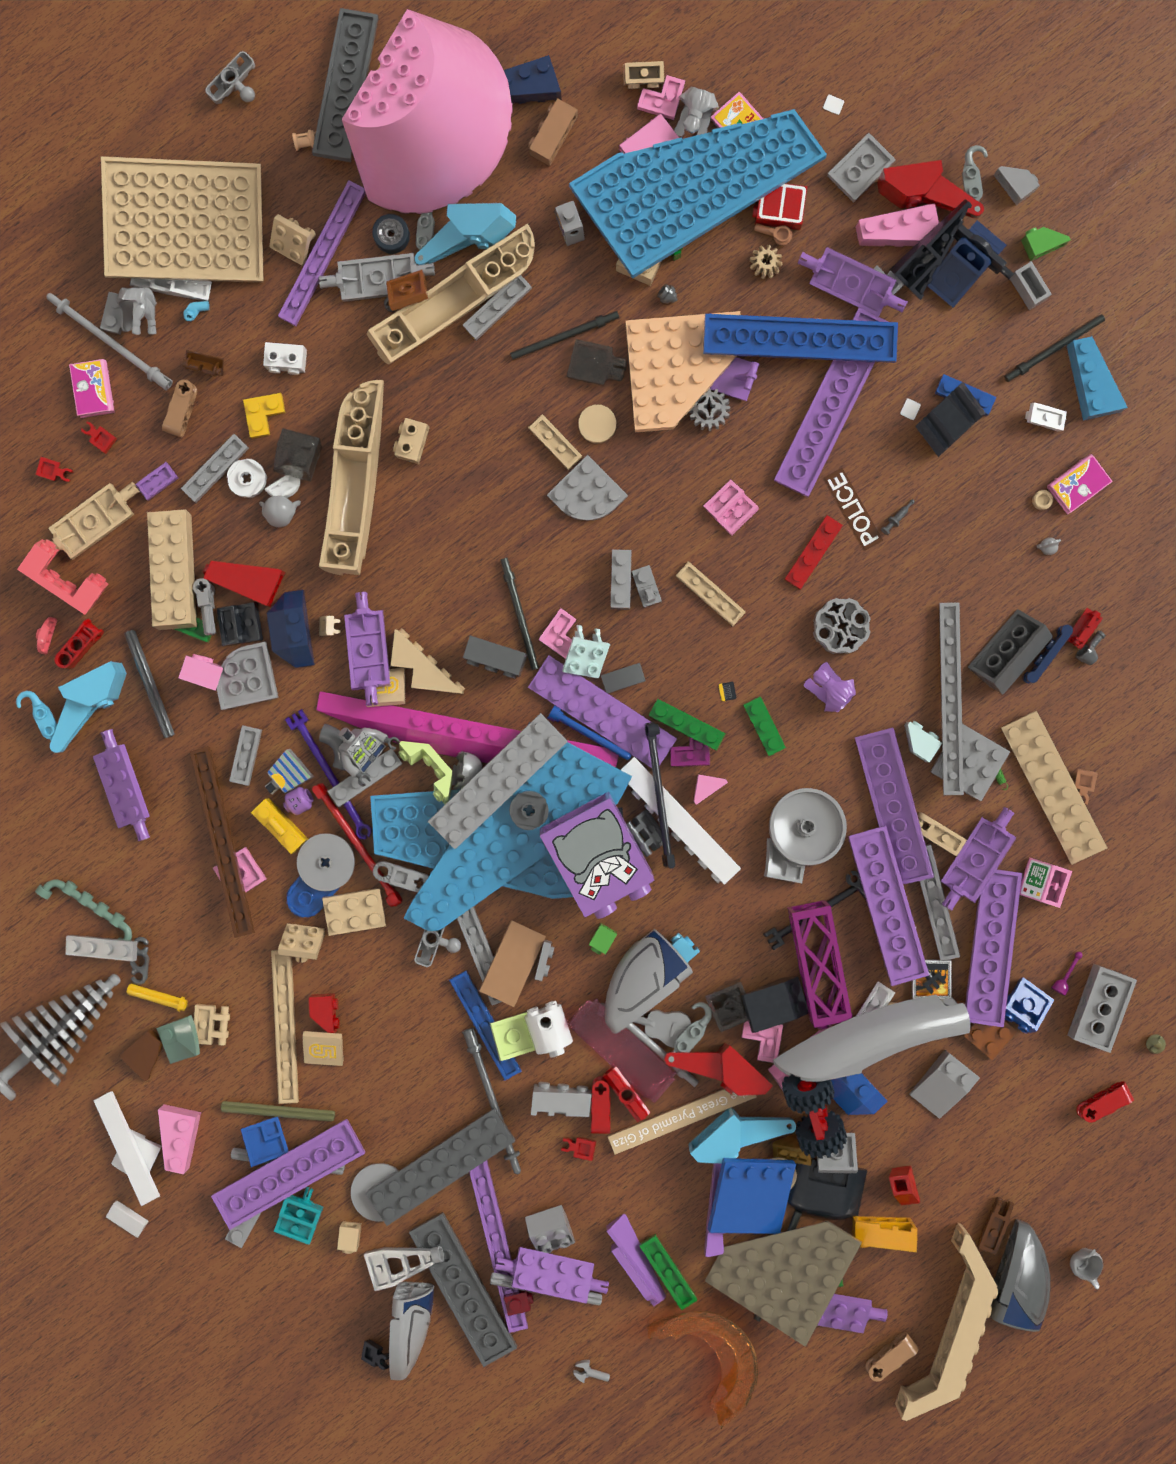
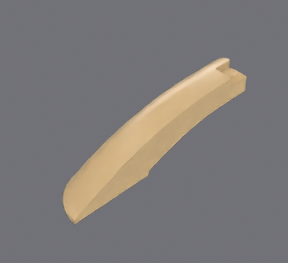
[319,380,384,575]

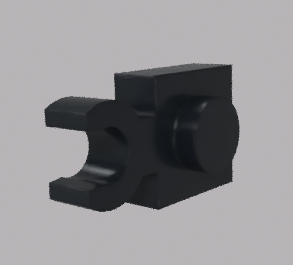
[361,1339,389,1370]

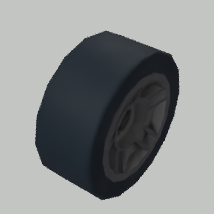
[372,214,410,254]

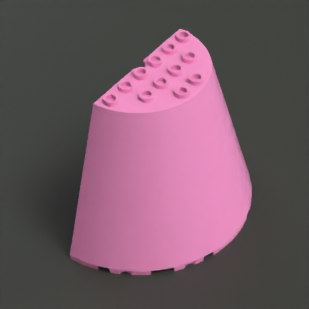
[342,9,512,214]

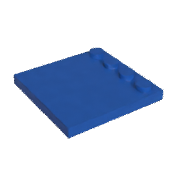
[707,1158,796,1234]

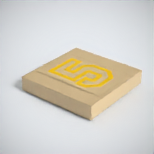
[366,668,405,707]
[303,1031,344,1066]

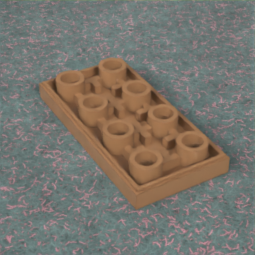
[479,920,546,1007]

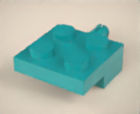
[274,1187,324,1245]

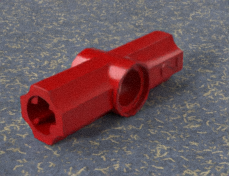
[603,1065,651,1122]

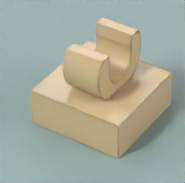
[319,616,341,636]

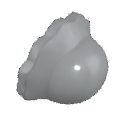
[1036,538,1061,555]

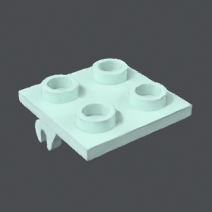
[562,625,610,678]

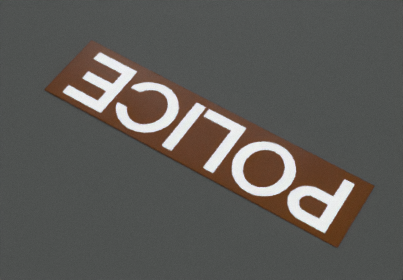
[824,468,883,550]

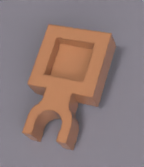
[1075,769,1098,804]

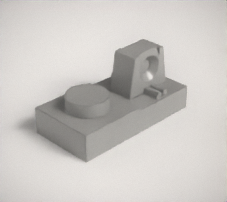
[631,565,662,608]

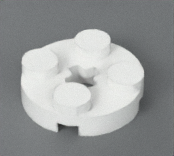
[227,459,267,498]

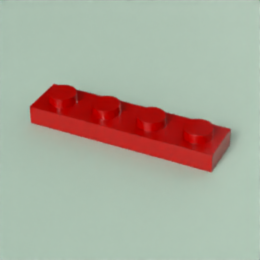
[784,515,843,590]

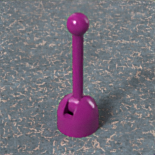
[1051,952,1083,996]

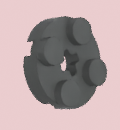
[509,790,549,830]

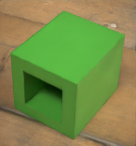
[589,923,617,955]

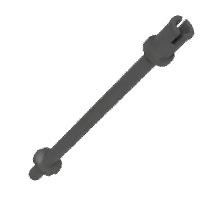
[462,1027,521,1175]

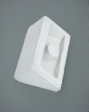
[106,1201,149,1238]

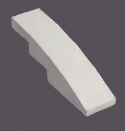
[130,278,212,301]

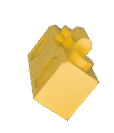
[251,798,308,854]

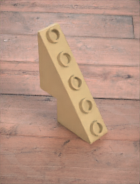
[391,628,465,694]

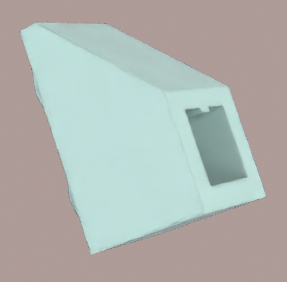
[905,721,942,762]

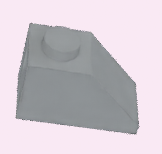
[994,166,1040,205]

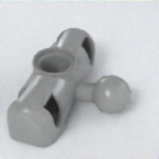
[205,51,255,104]
[414,927,461,967]

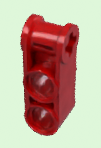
[54,618,104,670]
[591,1076,610,1134]
[1076,1081,1134,1123]

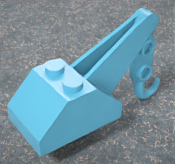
[16,661,127,753]

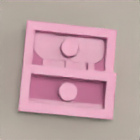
[704,480,759,536]

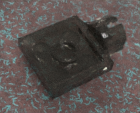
[567,339,627,386]

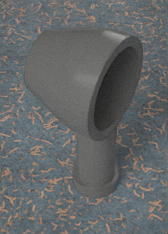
[1075,630,1106,665]

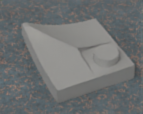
[764,838,805,884]

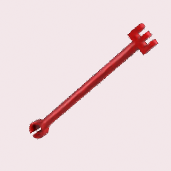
[312,783,403,907]

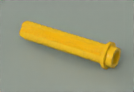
[126,984,188,1012]

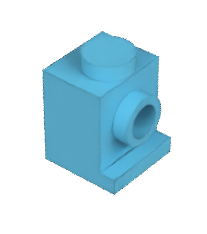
[670,933,700,963]

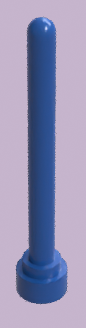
[547,706,631,760]

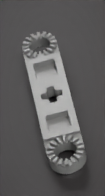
[373,861,429,893]

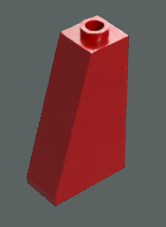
[203,561,285,607]

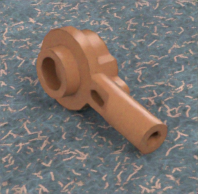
[754,223,792,245]

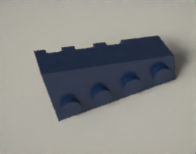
[504,55,562,104]

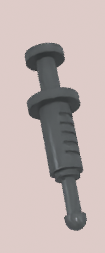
[881,499,915,535]

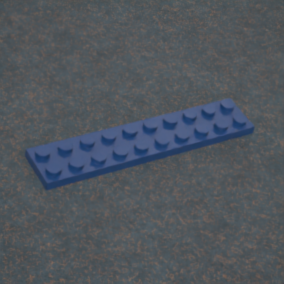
[703,314,898,363]

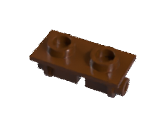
[182,350,224,377]

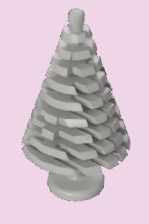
[0,974,121,1101]

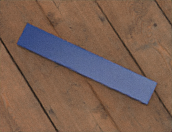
[449,970,522,1080]

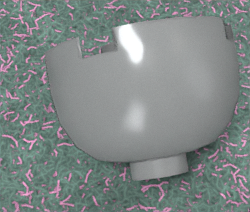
[452,751,482,790]

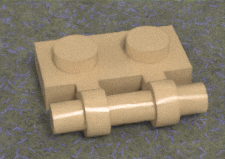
[194,1004,230,1045]

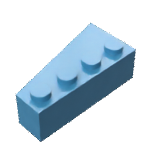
[1067,336,1128,420]

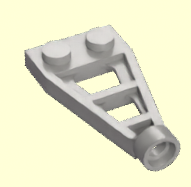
[364,1246,444,1291]

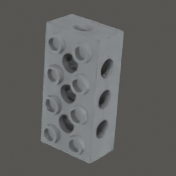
[1067,964,1137,1053]

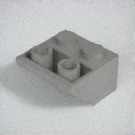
[525,1205,575,1253]

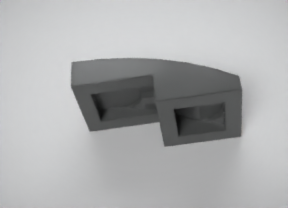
[601,663,646,693]

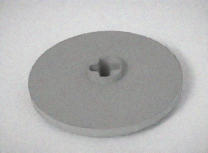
[297,833,355,891]
[351,1163,399,1222]

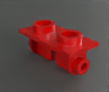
[1067,608,1103,650]

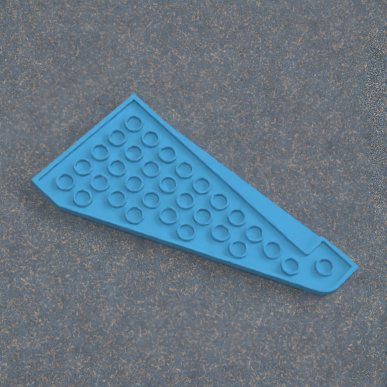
[404,722,632,931]

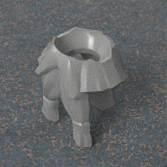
[674,86,720,137]
[116,287,157,335]

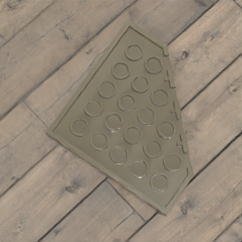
[705,1221,862,1347]

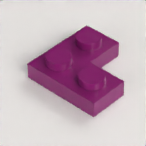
[671,737,710,767]

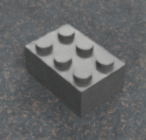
[463,636,527,679]

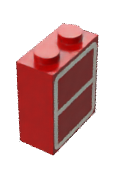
[752,183,808,230]

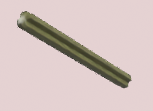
[221,1101,335,1122]

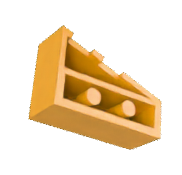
[852,1216,917,1252]

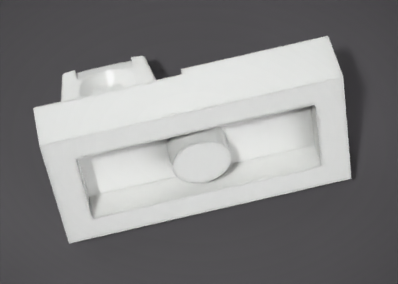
[1025,403,1067,431]

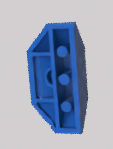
[831,1073,888,1115]

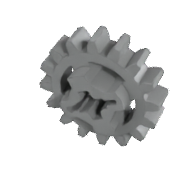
[689,388,730,431]

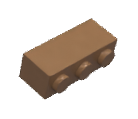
[528,98,578,166]

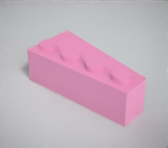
[856,203,939,247]

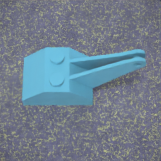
[688,1107,796,1164]

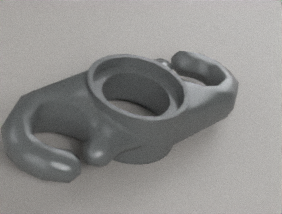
[130,937,150,985]

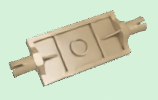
[49,482,140,560]

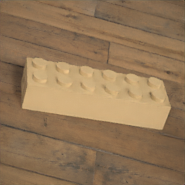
[147,509,197,630]

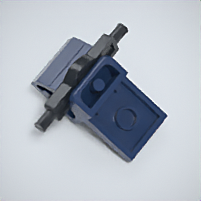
[927,220,1014,308]

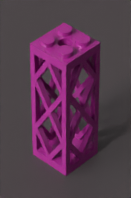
[787,900,852,1029]

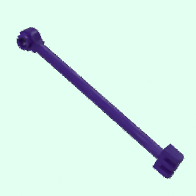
[285,709,372,839]

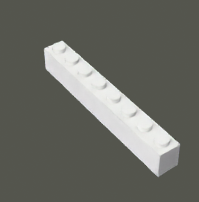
[621,757,741,885]

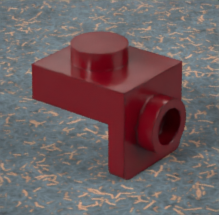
[504,1290,534,1316]

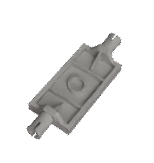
[319,253,435,302]

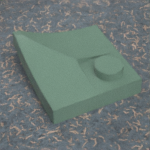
[156,1015,200,1064]

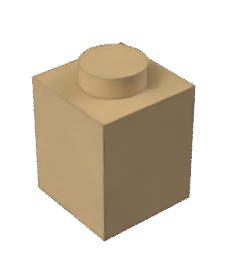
[337,1221,362,1254]

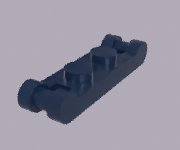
[1022,625,1073,684]

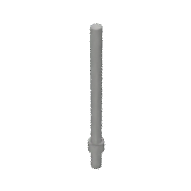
[626,1023,699,1087]

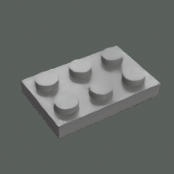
[827,133,896,203]

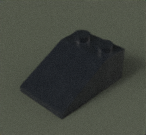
[741,976,809,1033]

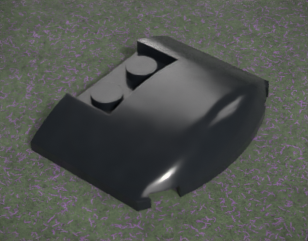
[788,1158,867,1220]

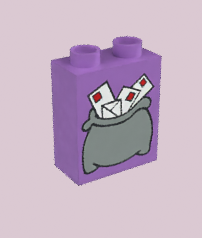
[540,791,655,919]

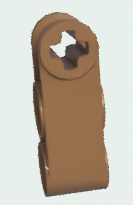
[162,379,197,437]
[865,1332,919,1382]

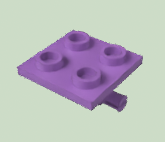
[711,357,759,402]

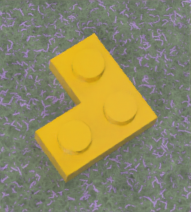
[243,393,285,439]

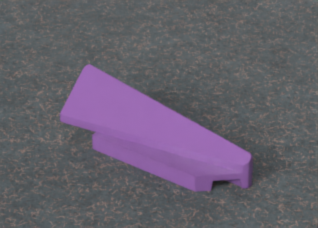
[704,1163,725,1257]
[607,1214,666,1306]

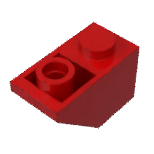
[308,993,340,1033]
[889,1166,920,1206]

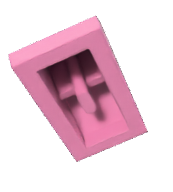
[693,774,728,805]

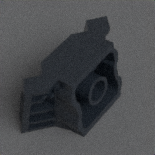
[915,382,985,457]

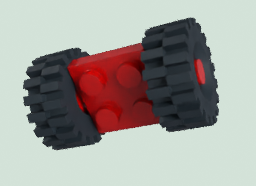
[782,1074,847,1159]

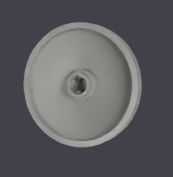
[769,788,847,866]

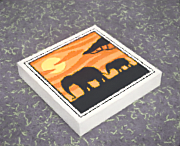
[912,960,951,999]

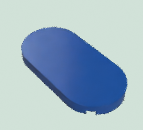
[287,858,339,917]

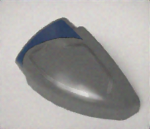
[990,1219,1050,1332]

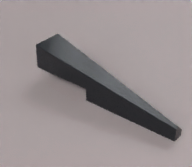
[889,199,972,300]

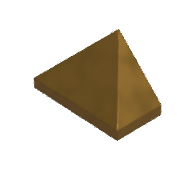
[773,1133,812,1166]

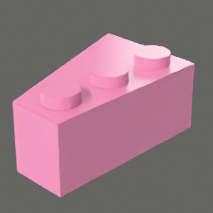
[179,654,223,691]
[158,1104,201,1174]

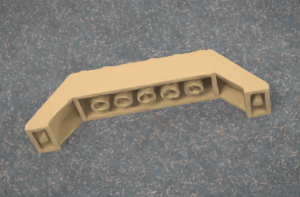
[895,1223,998,1421]

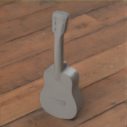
[598,1003,691,1048]

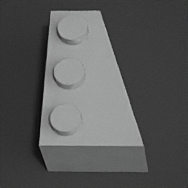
[531,1082,592,1117]

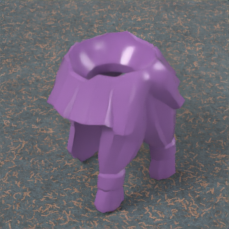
[804,662,856,712]

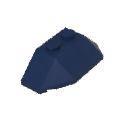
[267,590,315,668]

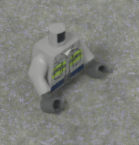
[338,727,400,787]

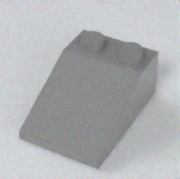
[909,1050,980,1119]

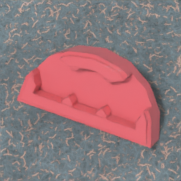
[36,617,57,655]

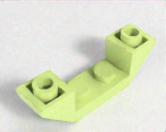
[399,741,453,805]

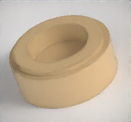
[1032,490,1053,510]

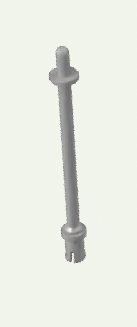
[46,293,173,391]

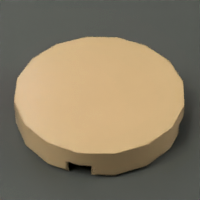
[579,405,616,443]

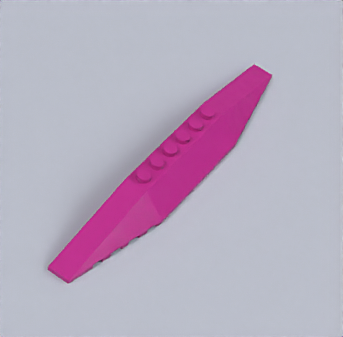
[316,691,618,767]

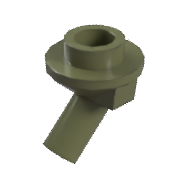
[1146,1034,1166,1054]

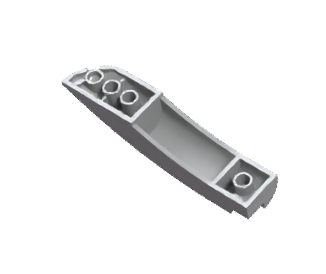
[773,995,970,1082]

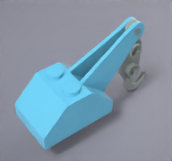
[415,203,516,265]

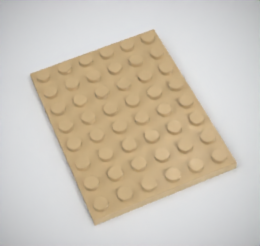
[101,157,263,282]

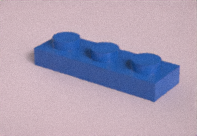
[935,374,996,416]

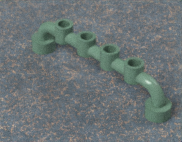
[35,879,132,940]

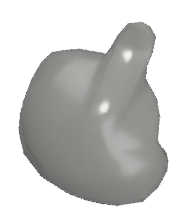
[259,496,301,528]
[1070,1248,1103,1289]

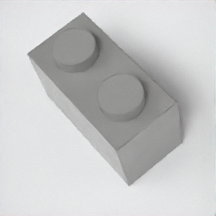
[1010,261,1052,310]

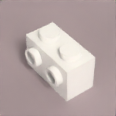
[263,342,307,375]

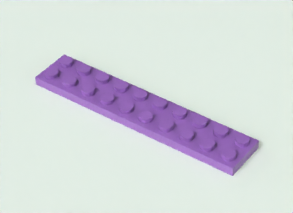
[774,308,888,497]

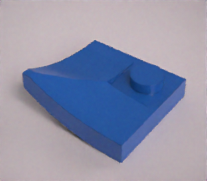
[240,1117,289,1167]

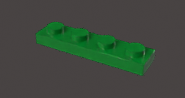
[649,699,726,751]
[639,1234,698,1311]

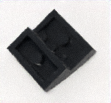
[217,602,263,646]

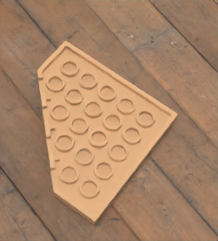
[626,311,741,432]

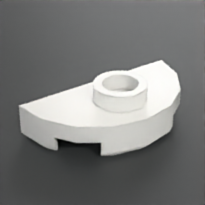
[265,468,300,498]

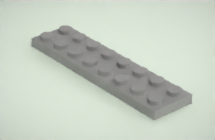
[428,713,568,849]

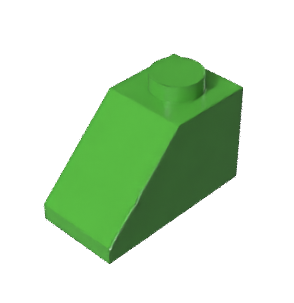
[1021,227,1071,261]

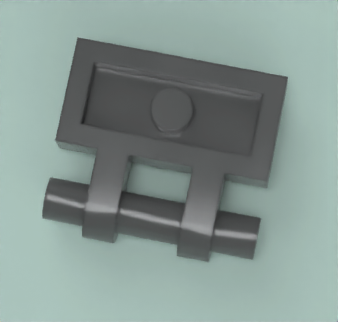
[627,809,662,857]

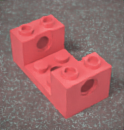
[17,539,108,615]

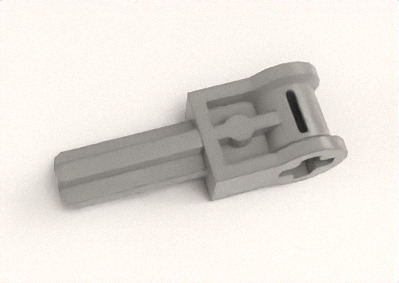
[193,578,216,635]

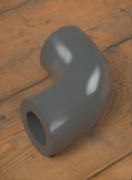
[319,724,346,771]

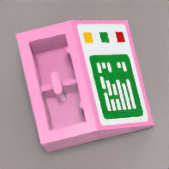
[1020,857,1072,908]

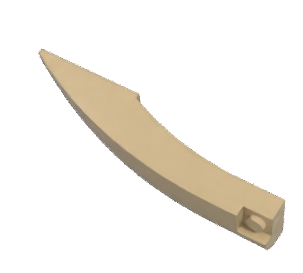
[367,224,535,364]

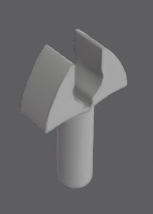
[573,1360,610,1383]

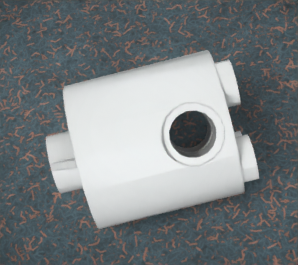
[524,1001,573,1058]

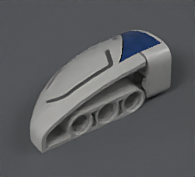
[605,929,693,1034]
[389,1282,434,1380]

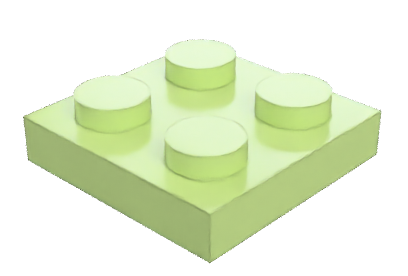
[489,1012,535,1061]

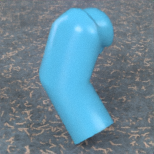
[183,301,210,321]

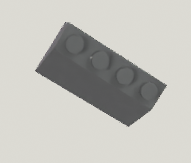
[968,609,1053,695]

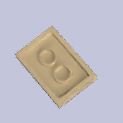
[322,888,386,936]

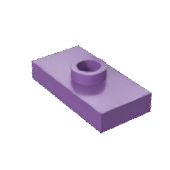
[135,462,178,500]

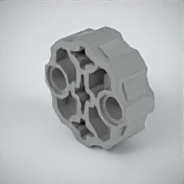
[813,598,871,654]

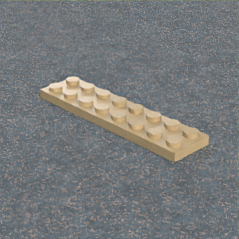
[1001,711,1107,865]

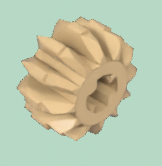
[750,245,782,279]

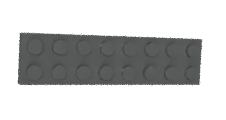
[312,8,379,162]
[366,1108,515,1226]
[409,1212,517,1367]

